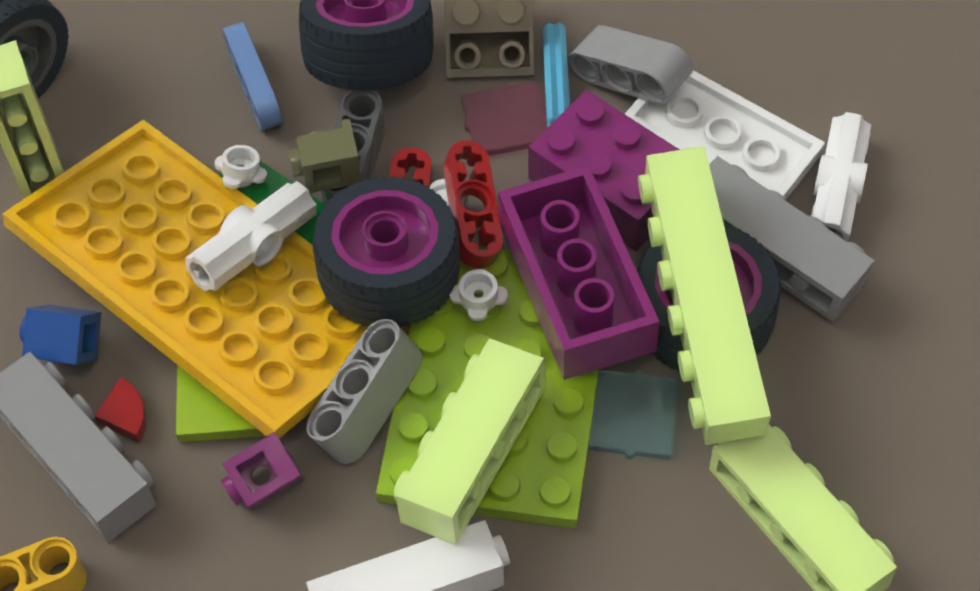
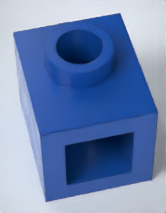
[20,304,102,365]

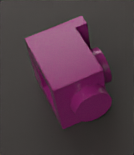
[221,432,305,510]

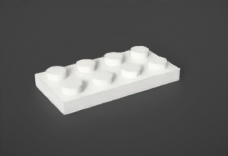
[625,70,825,200]

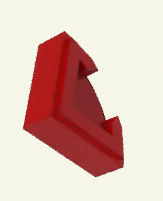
[95,377,146,443]

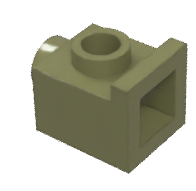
[288,119,362,193]

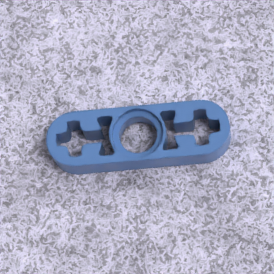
[222,22,283,131]

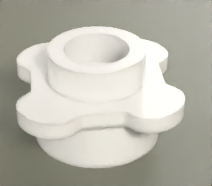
[215,145,267,189]
[450,269,508,321]

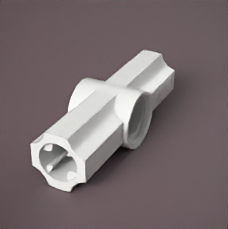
[811,112,871,242]
[185,181,317,292]

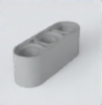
[568,25,694,104]
[306,319,422,464]

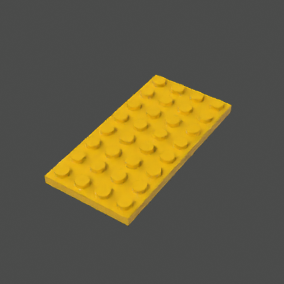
[2,120,410,438]

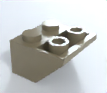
[444,0,534,78]

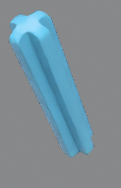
[542,22,570,127]

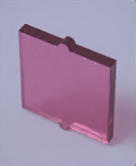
[461,81,548,156]

